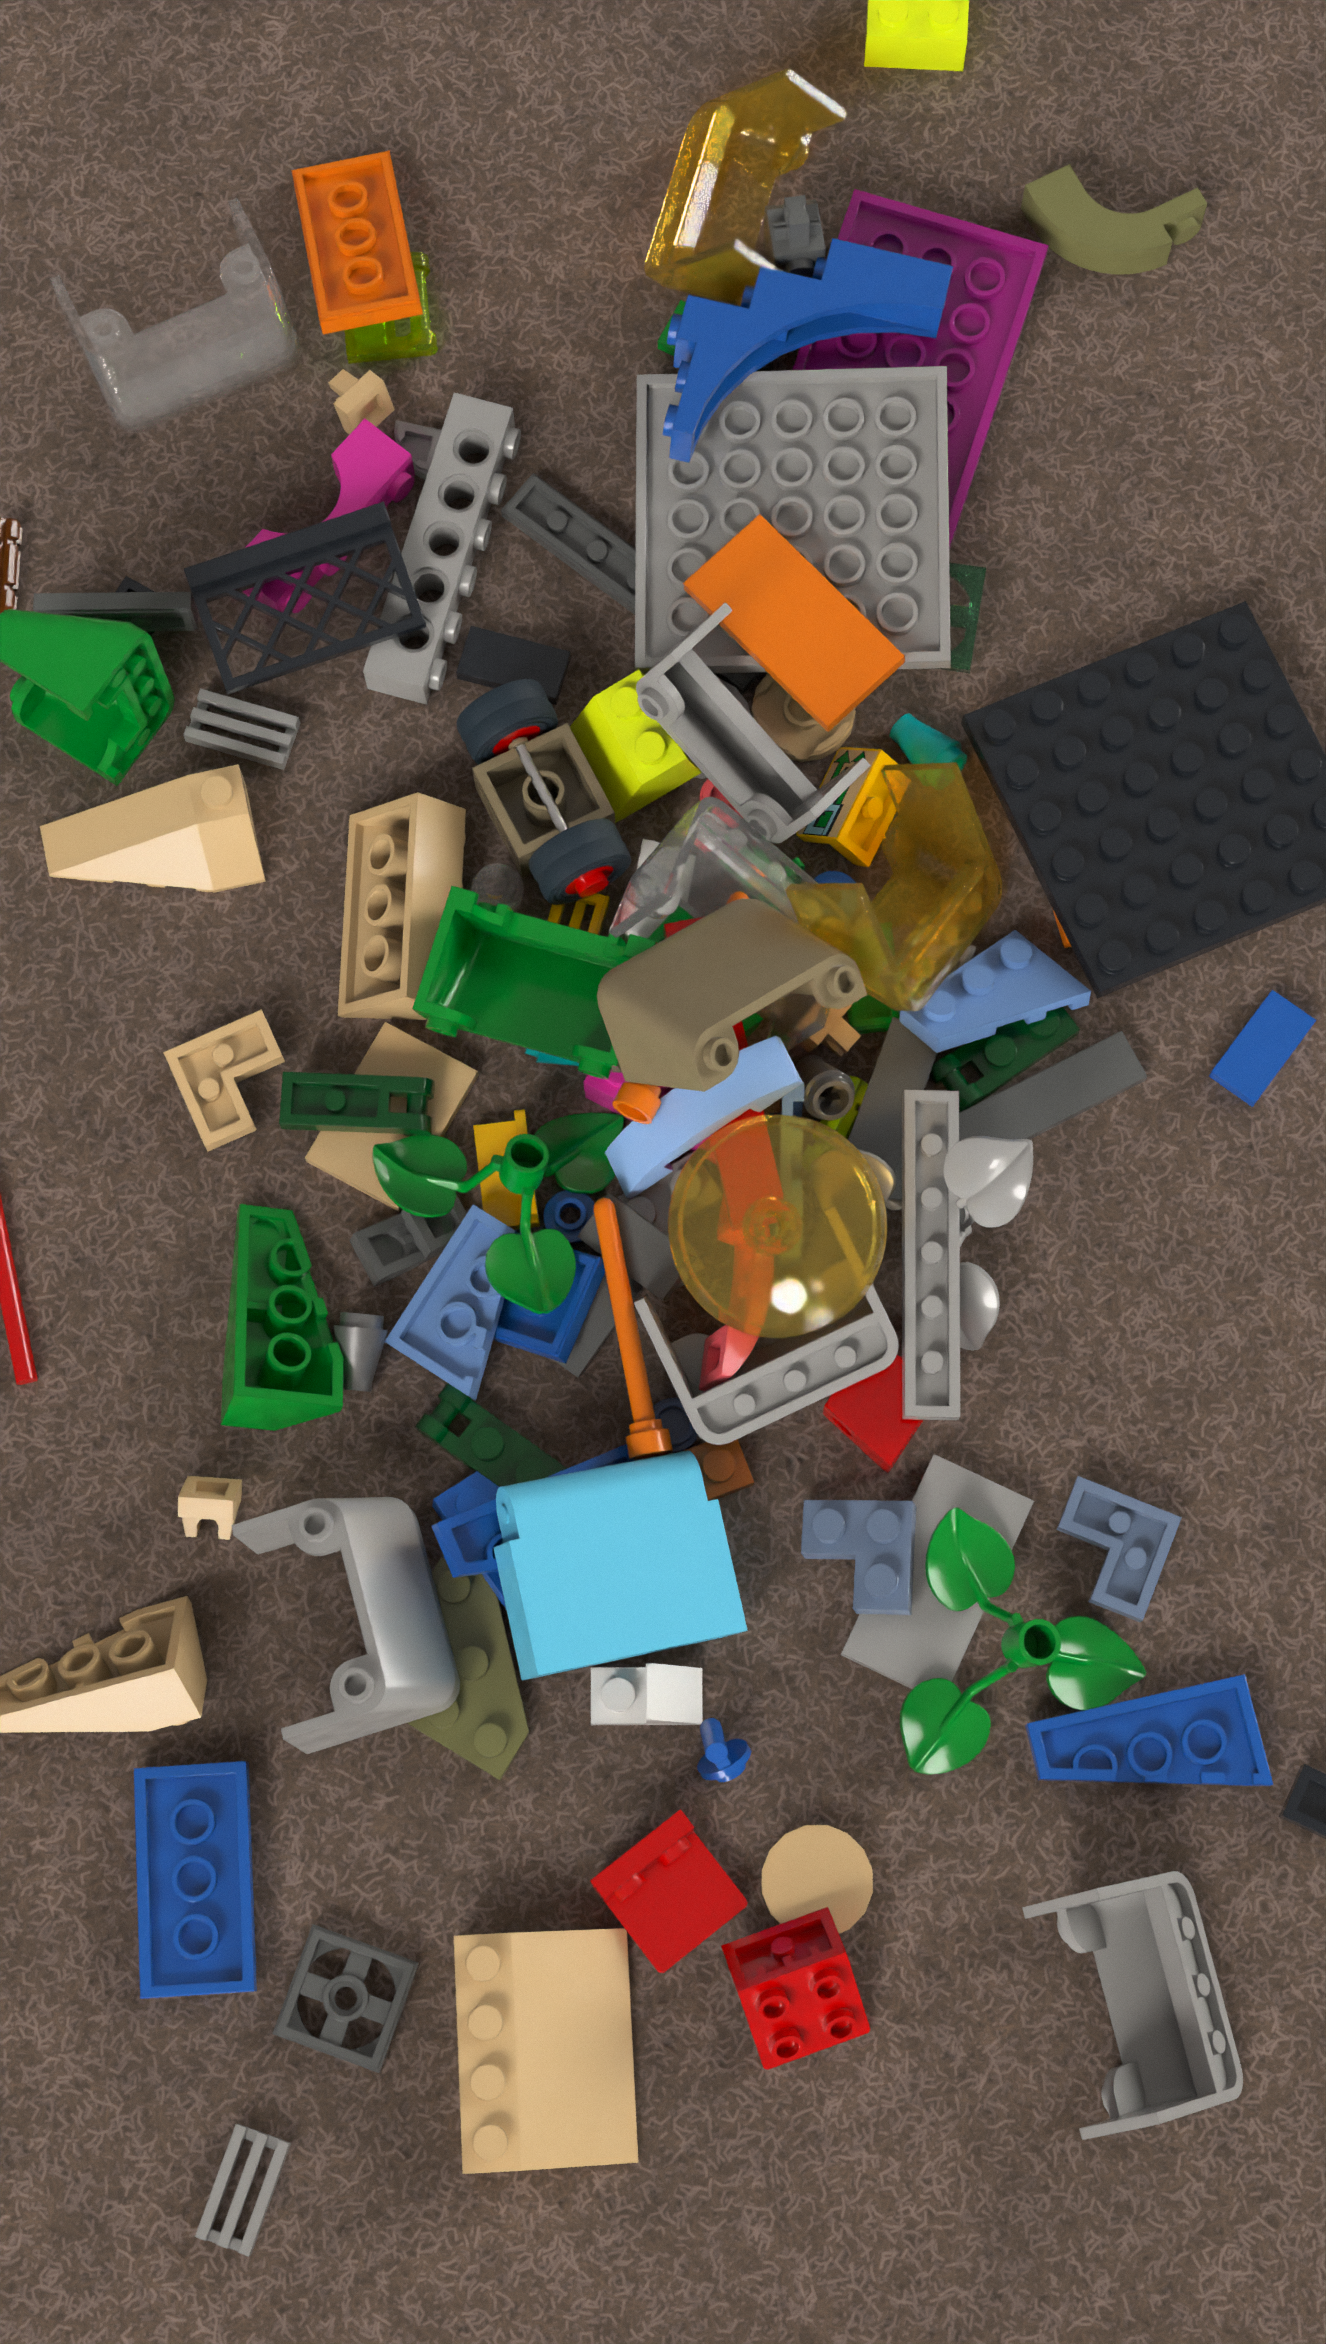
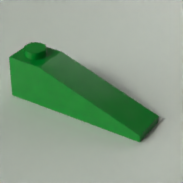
[221,1204,344,1431]

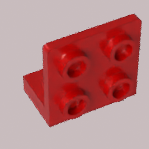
[590,1809,748,1973]
[721,1907,870,2070]

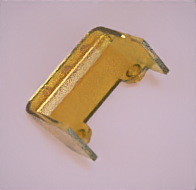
[644,68,847,306]
[785,762,1002,1011]

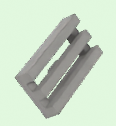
[183,688,301,770]
[195,2124,291,2257]

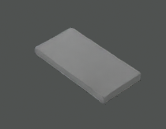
[841,1454,1034,1689]

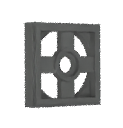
[272,1924,420,2073]

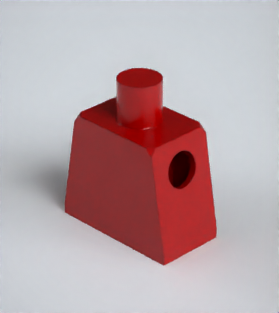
[823,1355,923,1473]

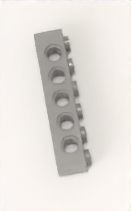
[363,393,521,705]

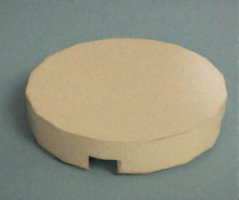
[752,673,856,762]
[761,1825,873,1934]

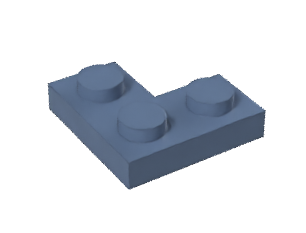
[1056,1476,1182,1622]
[801,1500,916,1615]

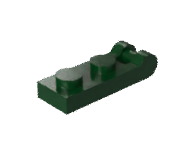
[930,1007,1080,1113]
[279,1072,435,1136]
[415,1383,567,1487]

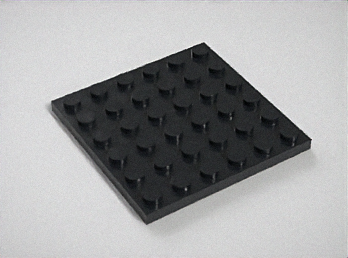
[961,601,1326,999]

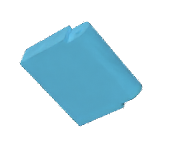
[493,1450,748,1681]

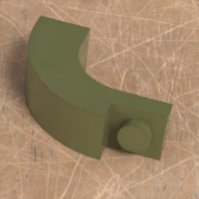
[1021,164,1207,274]

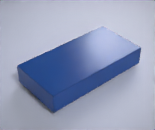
[1209,990,1316,1107]

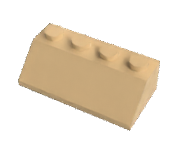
[338,792,466,1020]

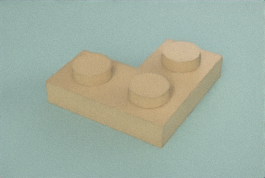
[163,1009,285,1152]

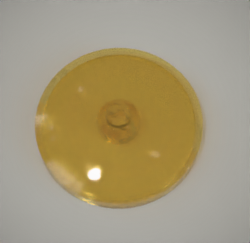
[668,1114,887,1338]

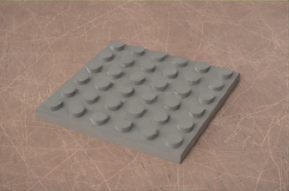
[635,366,951,675]

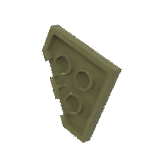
[407,1555,530,1781]

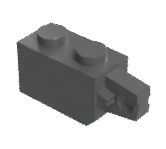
[763,195,826,278]

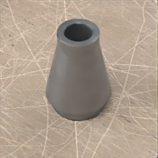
[795,1055,855,1120]
[334,1312,388,1392]

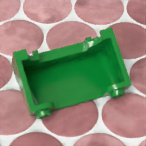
[0,609,175,786]
[412,886,657,1080]

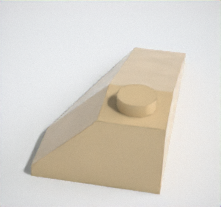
[40,764,266,893]
[0,1596,207,1733]

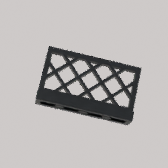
[184,502,426,694]

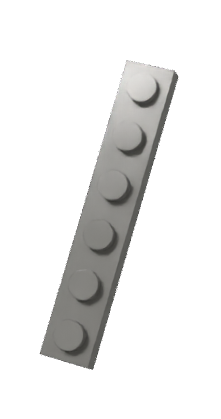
[902,1090,960,1420]

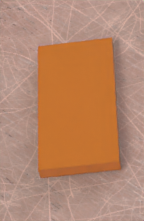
[291,150,423,335]
[683,514,905,732]

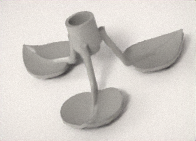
[811,1136,1033,1351]

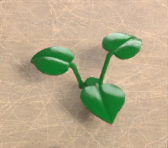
[372,1113,624,1314]
[900,1507,1146,1775]

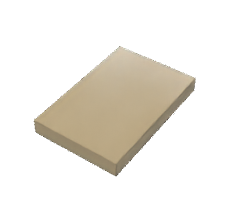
[305,1022,479,1212]

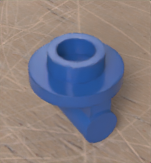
[697,1718,751,1782]

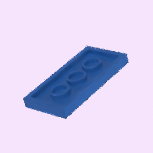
[134,1761,257,1999]

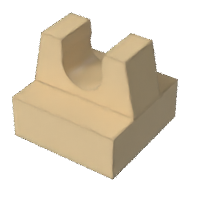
[328,369,395,435]
[792,1005,861,1057]
[178,1476,242,1540]

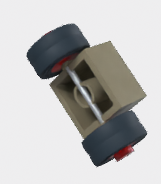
[456,679,631,905]

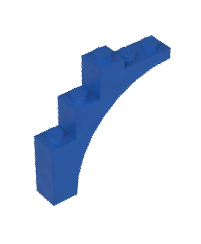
[663,238,953,463]

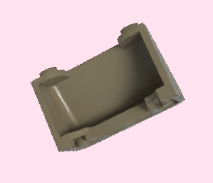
[597,898,867,1092]

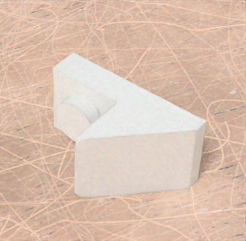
[591,1663,703,1725]

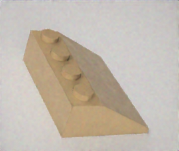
[454,1928,638,2174]

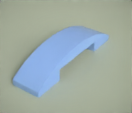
[605,1036,803,1199]

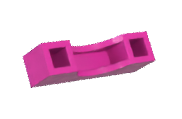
[242,418,415,613]

